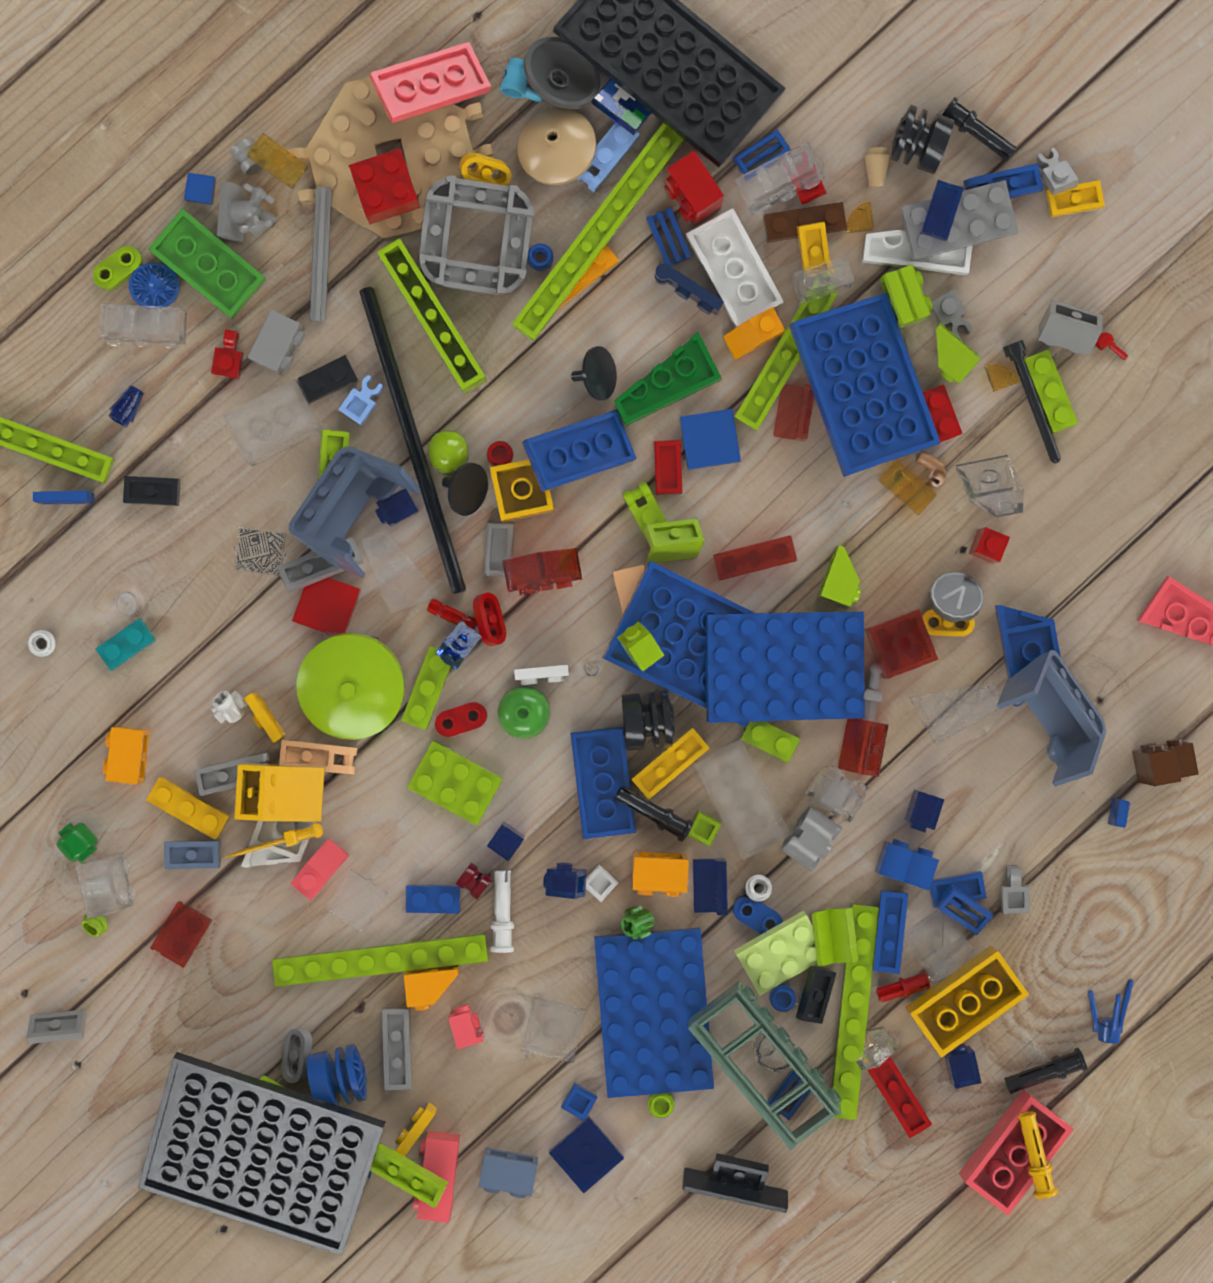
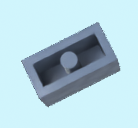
[478,1147,538,1198]

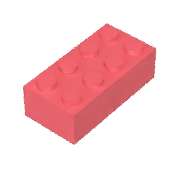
[959,1089,1074,1216]

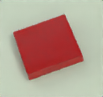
[292,577,361,636]

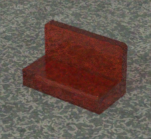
[773,384,814,442]
[838,718,889,777]

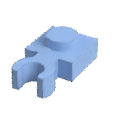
[338,375,383,426]

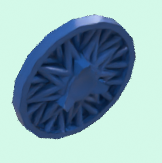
[128,263,180,310]

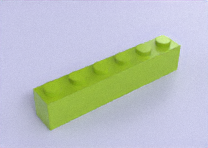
[377,238,487,395]

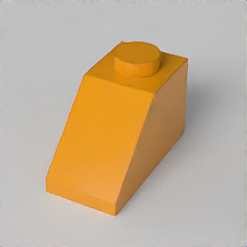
[723,307,785,361]
[404,965,460,1011]

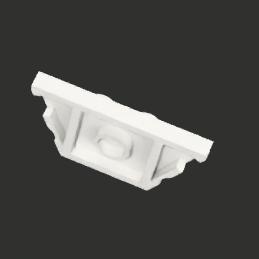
[241,821,316,868]

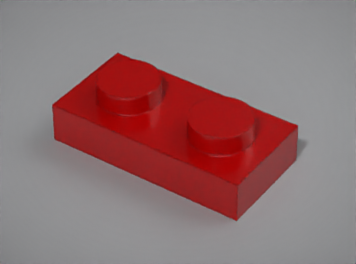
[922,384,963,443]

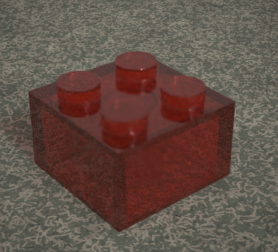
[864,609,939,679]

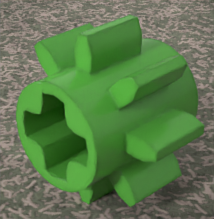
[621,905,654,940]

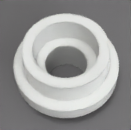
[28,630,56,657]
[745,875,772,902]

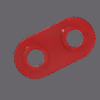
[473,592,506,647]
[435,702,487,737]

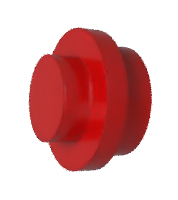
[487,441,514,466]

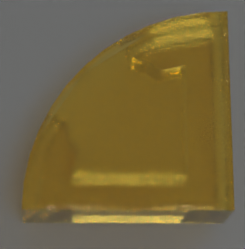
[846,202,874,233]
[984,364,1020,392]

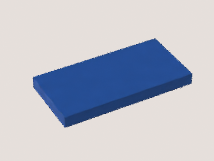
[522,410,636,492]
[570,727,636,839]

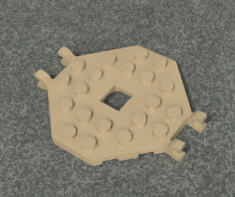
[287,77,493,241]

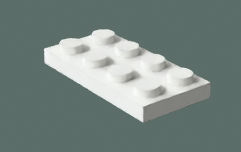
[686,208,784,328]

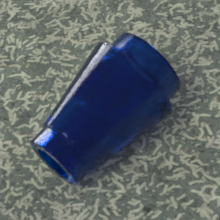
[108,385,144,427]

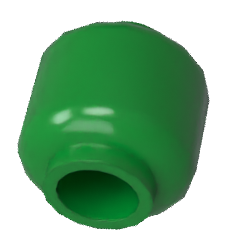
[56,822,98,863]

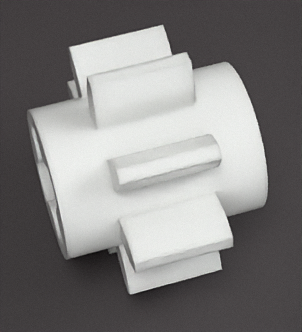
[211,691,246,724]

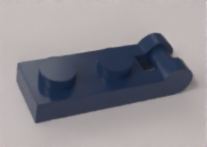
[655,263,724,315]

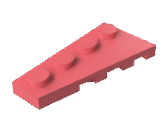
[1137,576,1213,646]

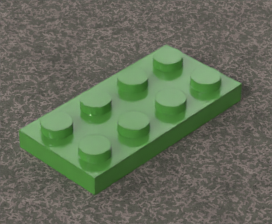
[148,208,266,320]

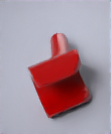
[1095,332,1128,360]

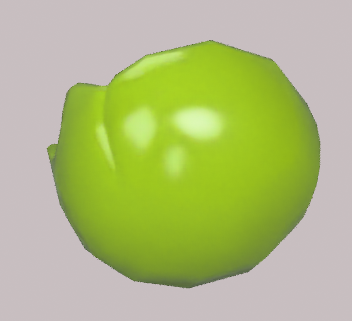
[428,430,469,474]

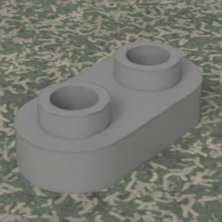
[282,1028,312,1083]

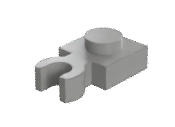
[1036,148,1079,195]
[932,289,972,338]

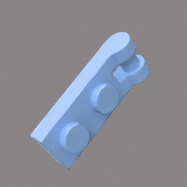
[577,117,640,193]

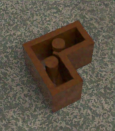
[1132,738,1199,786]

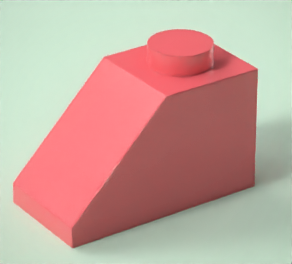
[290,838,349,900]

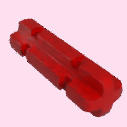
[427,599,477,632]

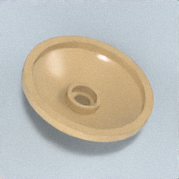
[517,108,596,185]

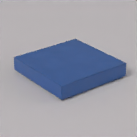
[679,409,741,470]

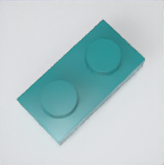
[95,618,157,671]

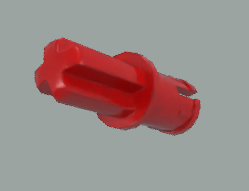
[876,972,931,1003]

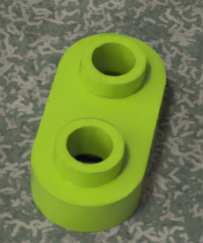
[93,246,143,291]

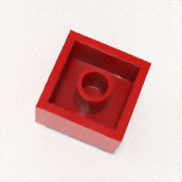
[349,148,421,225]
[664,151,724,226]

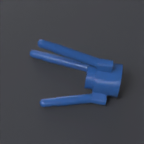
[1088,979,1134,1044]

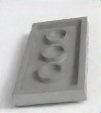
[900,180,1019,261]

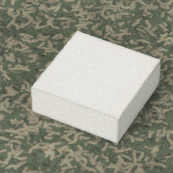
[581,864,619,902]

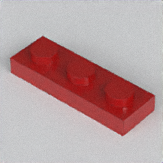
[866,1054,932,1138]

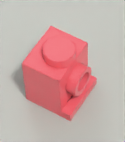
[448,1004,485,1049]

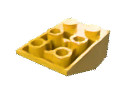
[234,763,325,822]

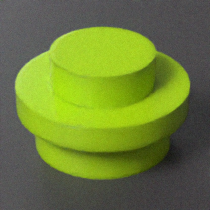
[81,912,108,937]
[648,1093,674,1118]

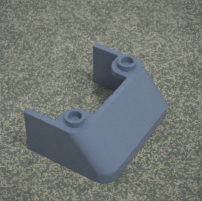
[289,447,421,578]
[997,650,1106,787]

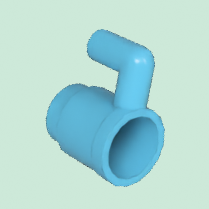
[499,58,543,102]

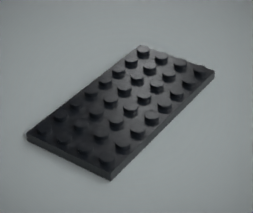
[553,0,786,168]

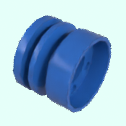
[307,1044,367,1106]

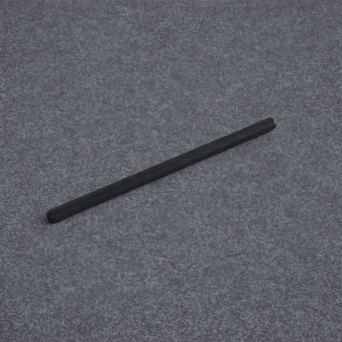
[359,287,466,594]

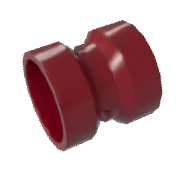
[456,862,493,900]

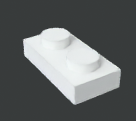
[514,665,569,685]

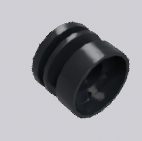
[890,104,954,174]
[621,690,675,751]

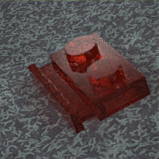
[150,901,213,968]

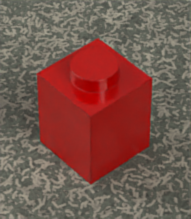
[969,527,1010,564]

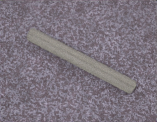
[310,186,332,322]

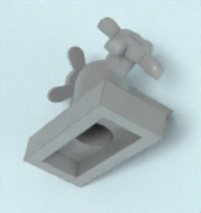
[217,182,277,242]

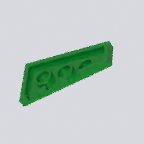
[614,332,722,426]

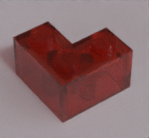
[502,548,583,596]

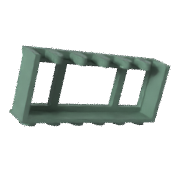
[688,981,842,1151]

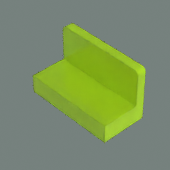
[645,518,705,563]
[812,907,858,966]

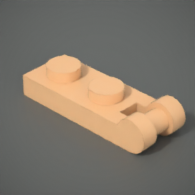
[279,739,358,774]

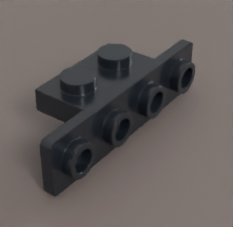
[682,1153,788,1213]

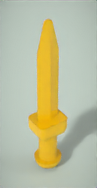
[223,823,323,858]

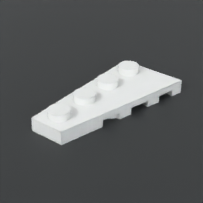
[862,230,972,276]

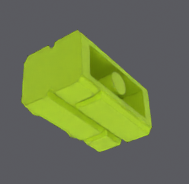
[879,265,933,329]

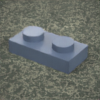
[164,840,221,869]

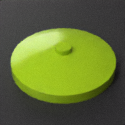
[296,633,405,740]

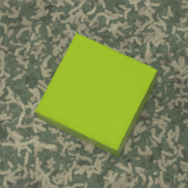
[688,810,722,847]

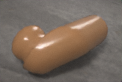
[916,450,947,488]

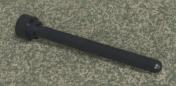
[1003,340,1061,464]

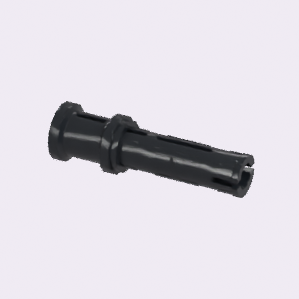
[942,97,1017,161]
[614,784,693,842]
[1004,1047,1088,1095]

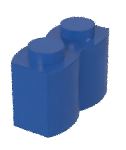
[875,838,939,890]

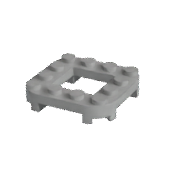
[418,176,534,296]

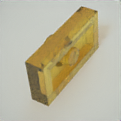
[247,133,308,189]
[878,460,937,515]

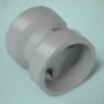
[230,137,268,176]

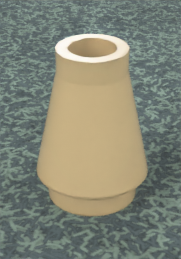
[864,147,891,188]

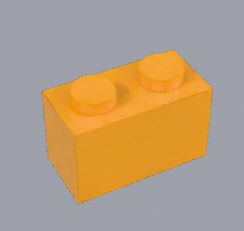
[103,726,150,784]

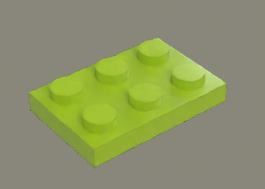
[407,740,503,826]

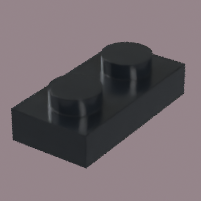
[297,355,358,404]
[123,476,180,506]
[796,966,837,1024]

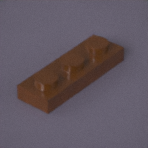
[763,202,847,243]

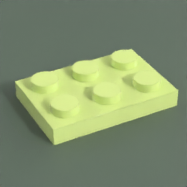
[734,910,817,996]

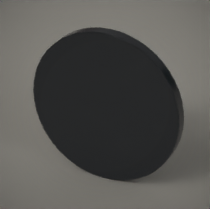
[571,346,617,401]
[442,462,488,516]

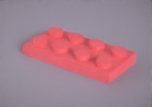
[370,42,491,124]

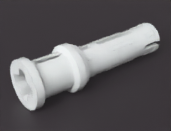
[490,870,514,953]

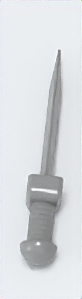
[857,663,884,765]

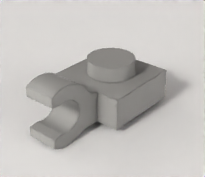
[1000,865,1030,914]

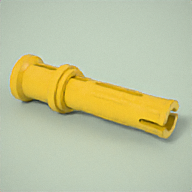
[1018,1111,1059,1199]

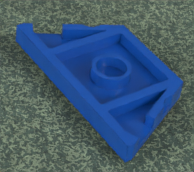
[995,605,1061,706]

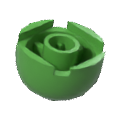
[497,686,551,739]

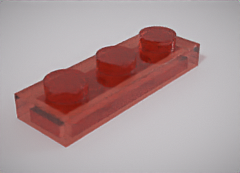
[713,535,797,581]

